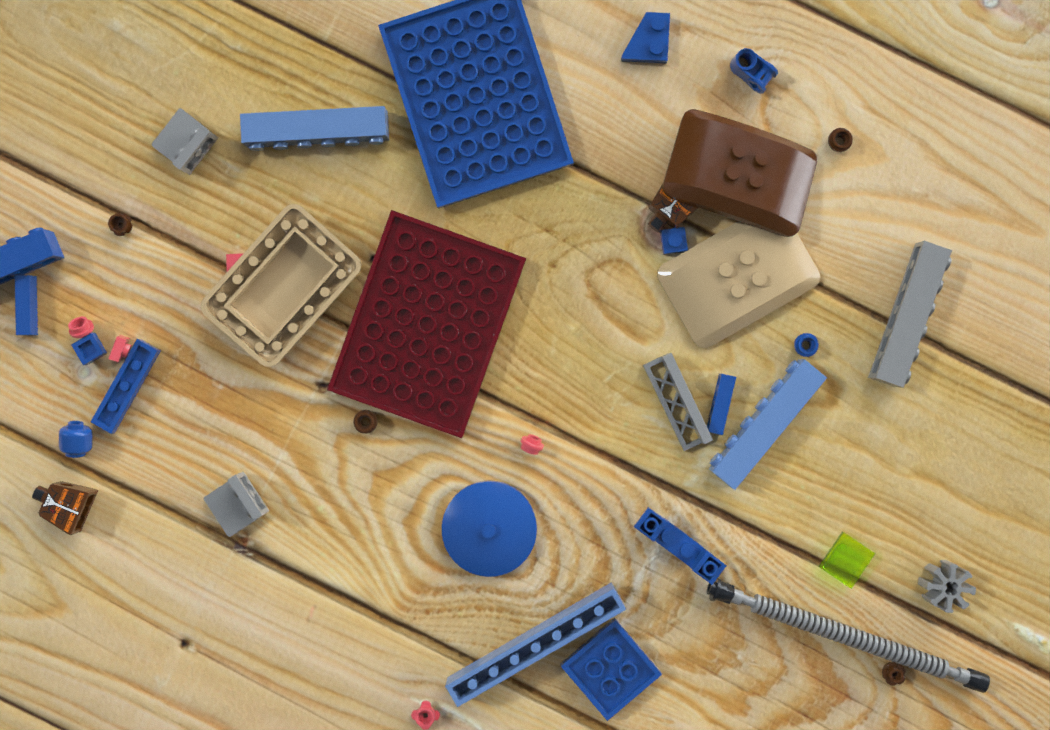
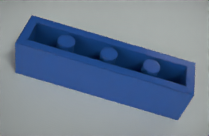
[15,275,38,335]
[707,373,736,435]

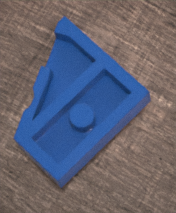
[621,12,670,64]

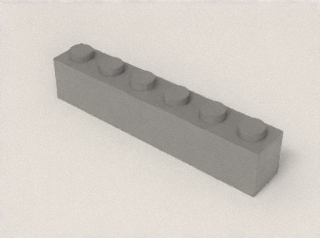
[868,241,952,388]

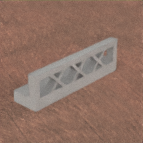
[643,353,713,451]

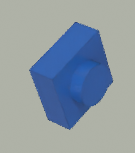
[660,227,688,255]
[71,333,107,365]

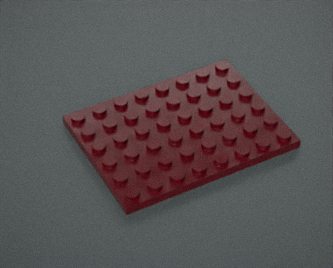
[327,210,527,438]

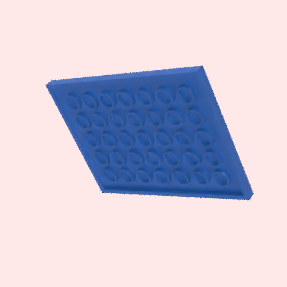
[378,0,574,209]

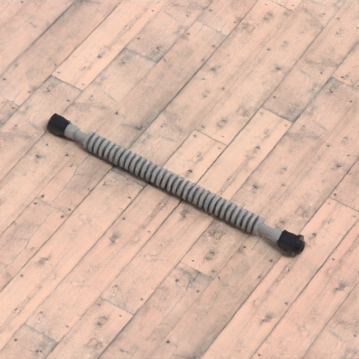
[707,578,990,693]

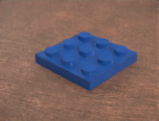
[560,618,662,721]

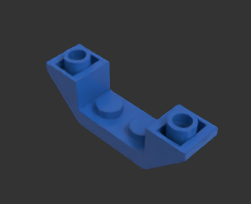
[634,507,727,585]

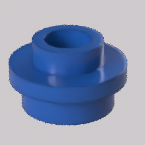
[794,333,819,357]

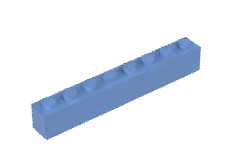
[445,582,626,707]

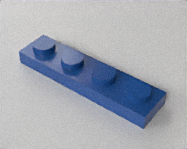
[91,339,161,434]

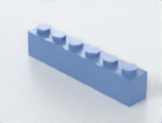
[240,106,389,151]
[709,359,827,490]

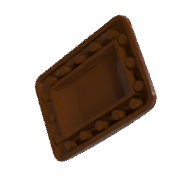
[662,109,817,237]

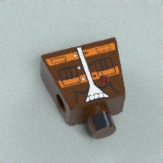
[648,183,698,233]
[32,481,98,535]

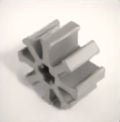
[918,560,976,613]

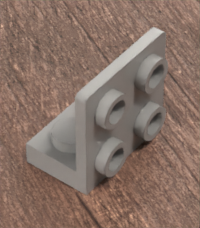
[152,108,219,175]
[204,471,269,537]

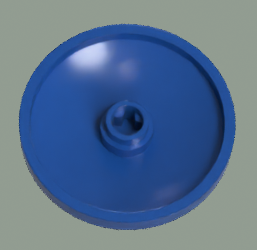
[442,480,537,577]

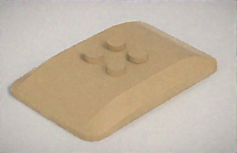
[201,204,362,367]
[657,221,820,348]

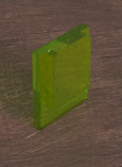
[818,531,876,589]

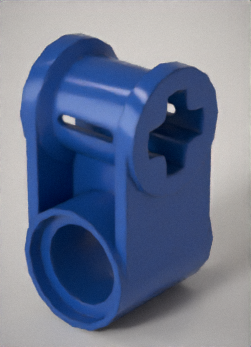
[730,48,778,94]

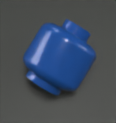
[59,421,92,458]

